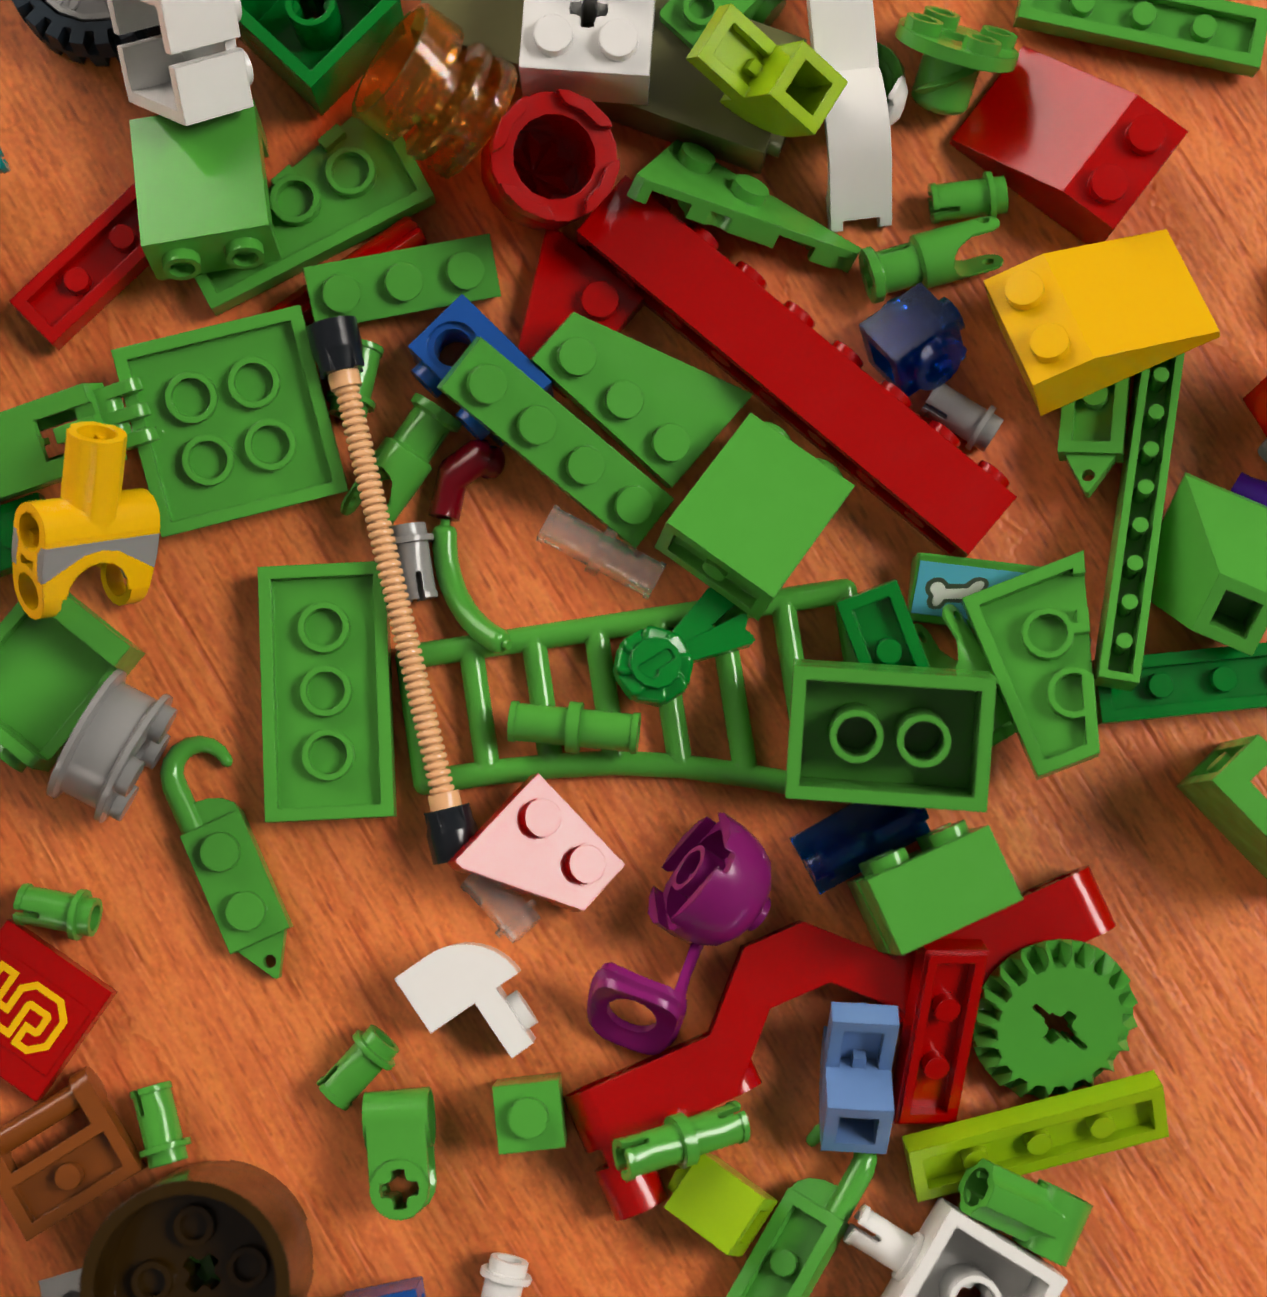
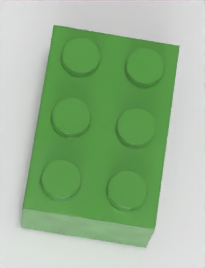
[785,658,997,812]

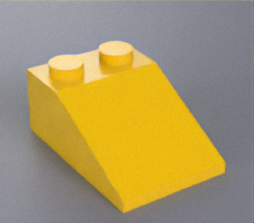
[983,229,1220,416]

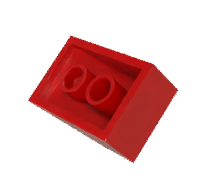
[949,46,1188,245]

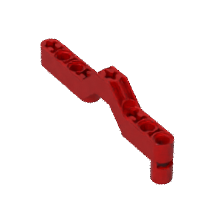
[563,865,1116,1221]

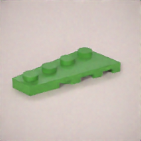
[194,89,436,316]

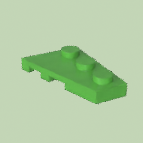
[530,312,753,488]
[962,550,1100,780]

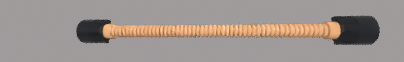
[306,315,478,865]

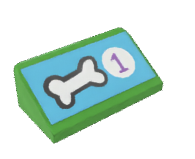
[907,553,1040,629]

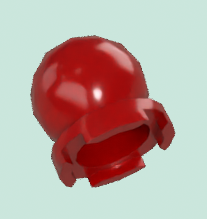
[481,89,620,230]

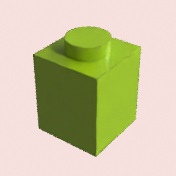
[664,1153,778,1257]

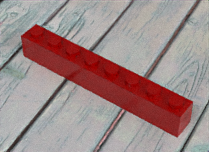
[576,175,1017,558]

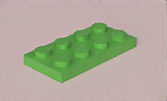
[257,561,397,823]

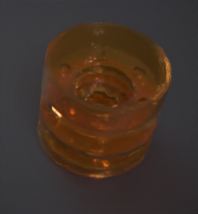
[351,3,518,179]

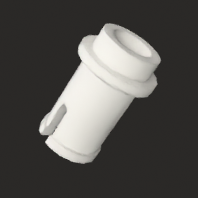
[480,1252,532,1297]

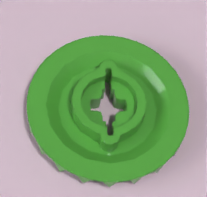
[972,939,1138,1099]

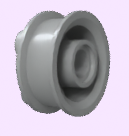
[46,669,178,823]

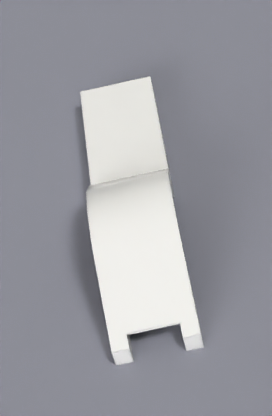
[806,0,892,232]

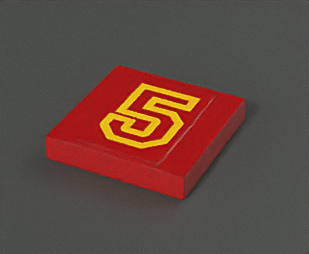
[0,919,118,1102]

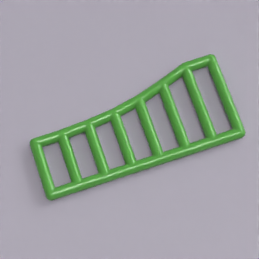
[395,579,858,795]

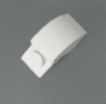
[394,942,538,1058]

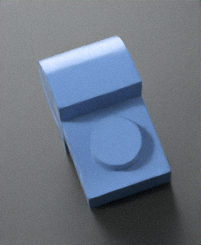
[819,1002,900,1154]

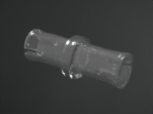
[536,504,667,600]

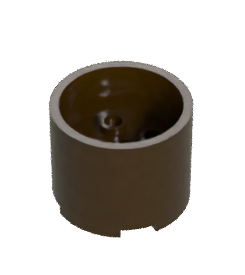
[79,1160,314,1297]

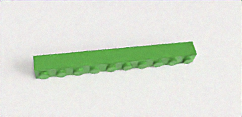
[1093,353,1185,692]

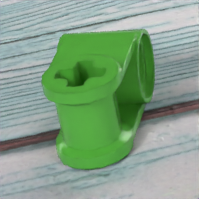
[362,1087,437,1221]

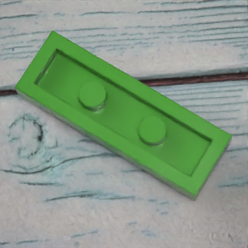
[302,233,501,323]

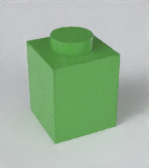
[492,1072,568,1155]

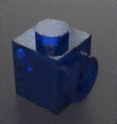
[859,282,967,397]

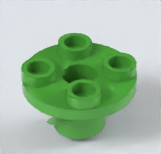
[895,6,1019,115]

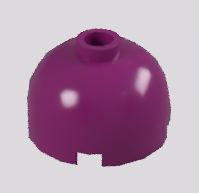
[648,812,771,946]

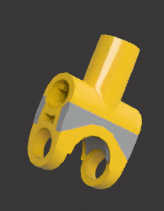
[11,421,160,620]

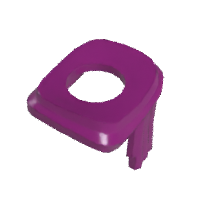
[587,944,704,1055]

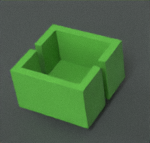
[847,820,1023,956]

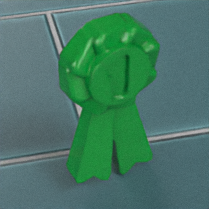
[613,587,755,707]

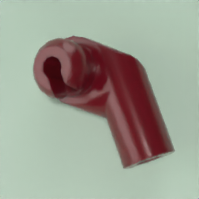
[429,439,505,522]

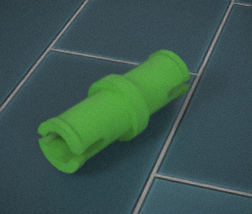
[507,701,641,754]
[612,1100,750,1182]

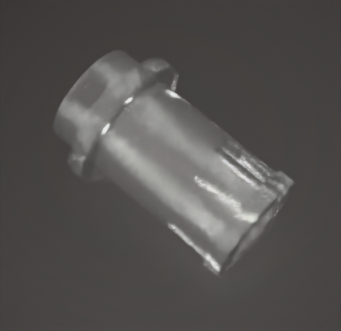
[461,874,541,944]

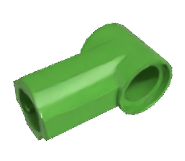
[958,1158,1093,1267]

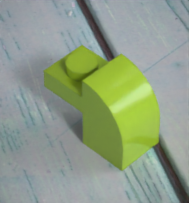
[686,3,848,137]

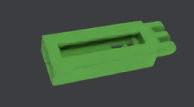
[0,377,160,503]

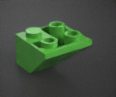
[1151,472,1267,656]

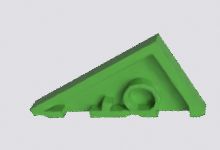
[626,139,862,273]

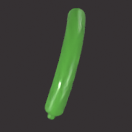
[432,519,513,653]

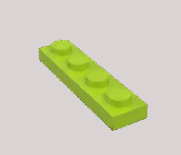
[902,1070,1169,1202]

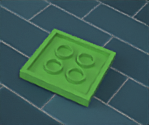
[111,305,349,537]

